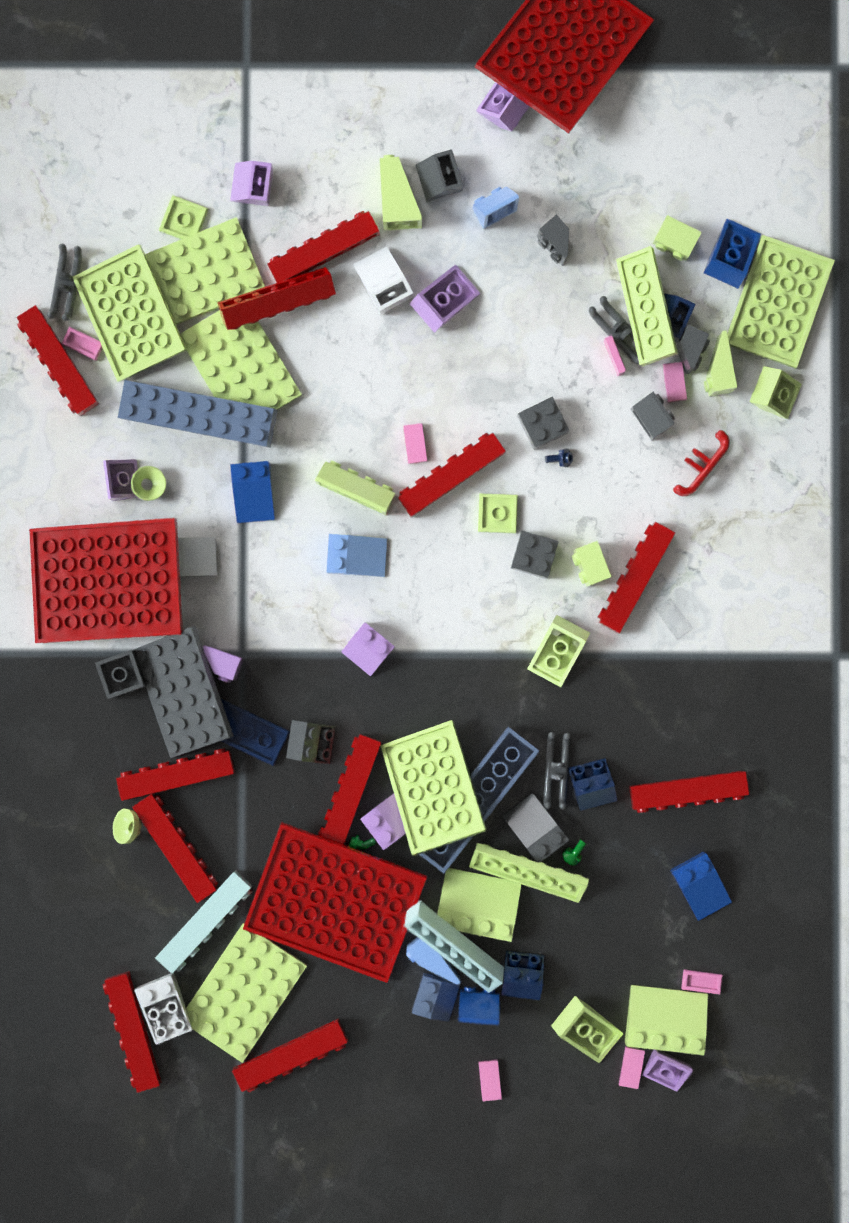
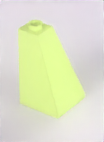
[379,155,422,230]

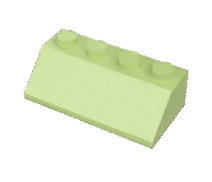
[315,460,396,515]

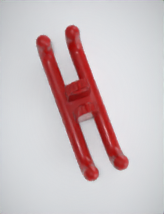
[673,430,730,497]

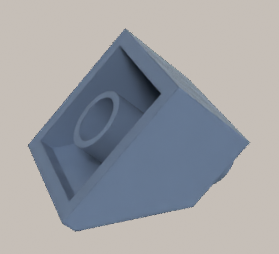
[412,973,460,1022]

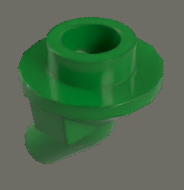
[348,834,376,850]
[563,840,586,866]

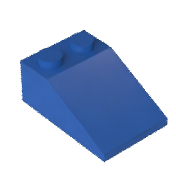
[704,219,761,289]
[230,461,275,523]
[670,851,732,921]
[458,986,499,1025]

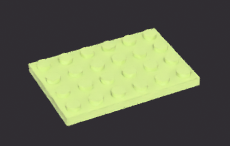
[145,217,265,325]
[727,235,835,369]
[72,244,187,382]
[180,310,302,410]
[380,720,487,855]
[186,923,307,1063]

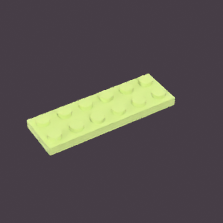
[616,246,678,367]
[469,843,589,903]

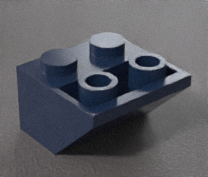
[664,293,696,342]
[568,758,617,811]
[501,951,544,1000]

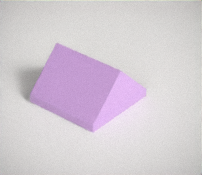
[103,459,138,501]
[642,1049,692,1092]

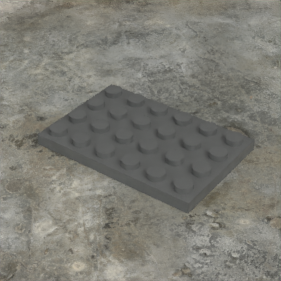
[133,626,233,758]

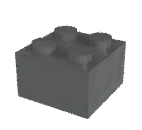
[517,396,570,450]
[510,530,559,579]
[95,650,146,699]

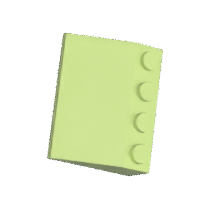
[437,868,521,942]
[625,985,708,1055]

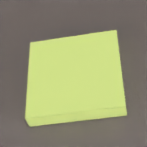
[159,195,208,239]
[478,493,518,533]

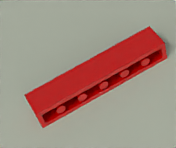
[267,211,380,283]
[218,267,336,330]
[16,305,99,416]
[398,433,506,518]
[597,521,675,634]
[318,734,381,845]
[116,748,236,801]
[629,771,749,813]
[132,793,218,903]
[103,971,162,1093]
[232,1018,348,1092]

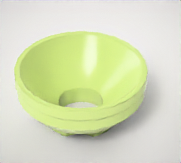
[131,466,166,501]
[113,809,142,844]

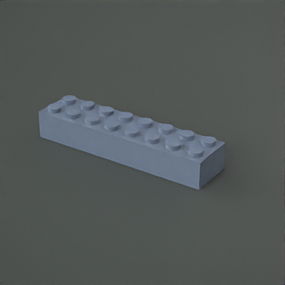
[117,380,278,448]
[420,727,539,873]

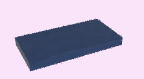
[221,698,290,766]

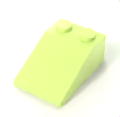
[704,330,737,397]
[527,615,590,687]
[551,996,623,1063]

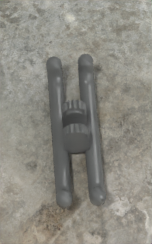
[47,243,82,321]
[589,296,639,364]
[544,732,571,810]

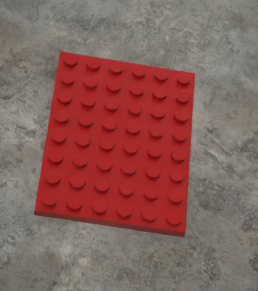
[475,0,654,134]
[29,518,183,643]
[243,822,427,983]

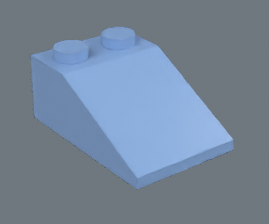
[473,187,519,229]
[327,534,387,577]
[406,937,461,985]

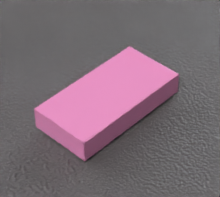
[61,327,103,361]
[604,336,626,376]
[663,362,687,403]
[403,423,427,464]
[681,969,723,994]
[619,1046,645,1089]
[478,1059,502,1101]

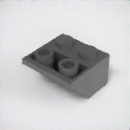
[415,149,463,202]
[537,214,569,266]
[676,325,710,375]
[631,391,675,441]
[286,720,336,764]

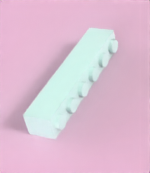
[155,870,252,973]
[405,901,504,993]

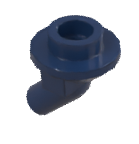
[545,449,573,467]

